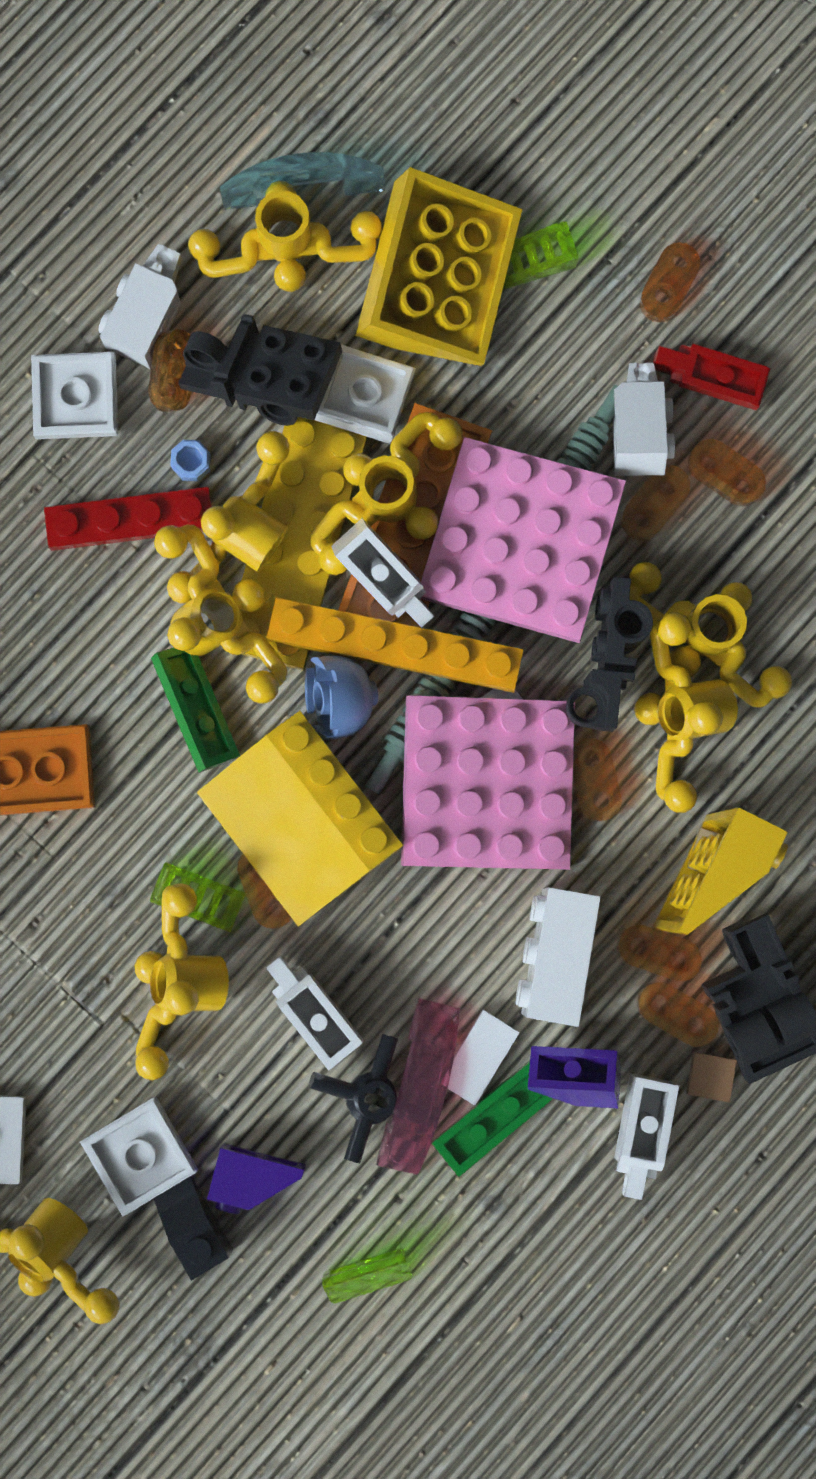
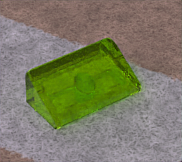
[322,1247,413,1304]

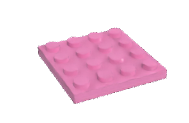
[420,437,626,643]
[401,695,575,870]

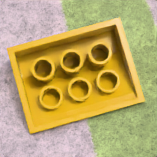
[355,167,522,366]
[197,710,403,927]
[652,808,788,935]

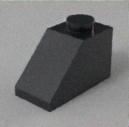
[153,1176,233,1281]

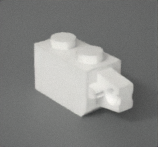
[99,244,182,369]
[613,362,675,476]
[331,518,434,628]
[266,956,364,1070]
[614,1073,679,1200]

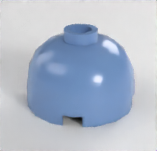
[305,656,378,740]

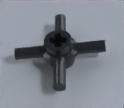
[308,1034,433,1164]

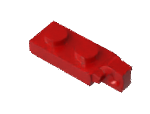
[653,344,771,410]

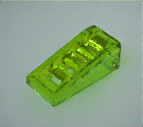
[503,221,578,290]
[150,862,246,933]

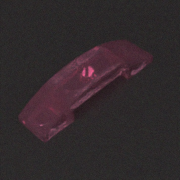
[376,998,460,1175]

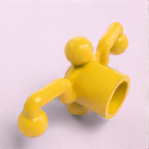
[188,180,383,292]
[310,412,463,575]
[167,431,289,603]
[154,524,288,704]
[629,562,792,708]
[634,612,738,813]
[134,883,229,1081]
[0,1198,120,1325]

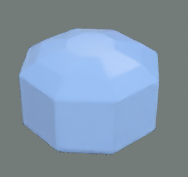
[170,439,211,482]

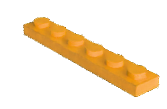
[267,598,523,693]

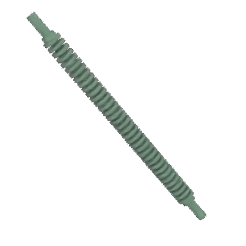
[365,385,618,795]

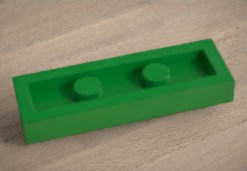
[151,647,240,773]
[431,1060,554,1177]

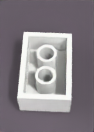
[515,887,600,1027]

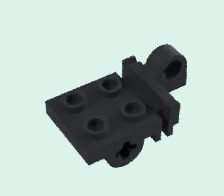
[178,314,343,426]
[566,577,653,732]
[702,913,816,1084]

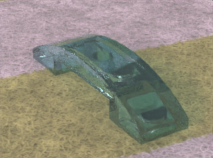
[220,152,385,210]

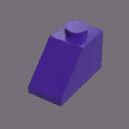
[528,1046,621,1109]
[207,1143,306,1214]

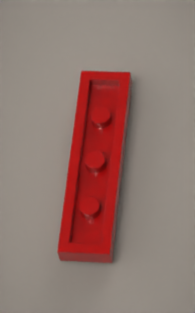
[44,487,212,551]

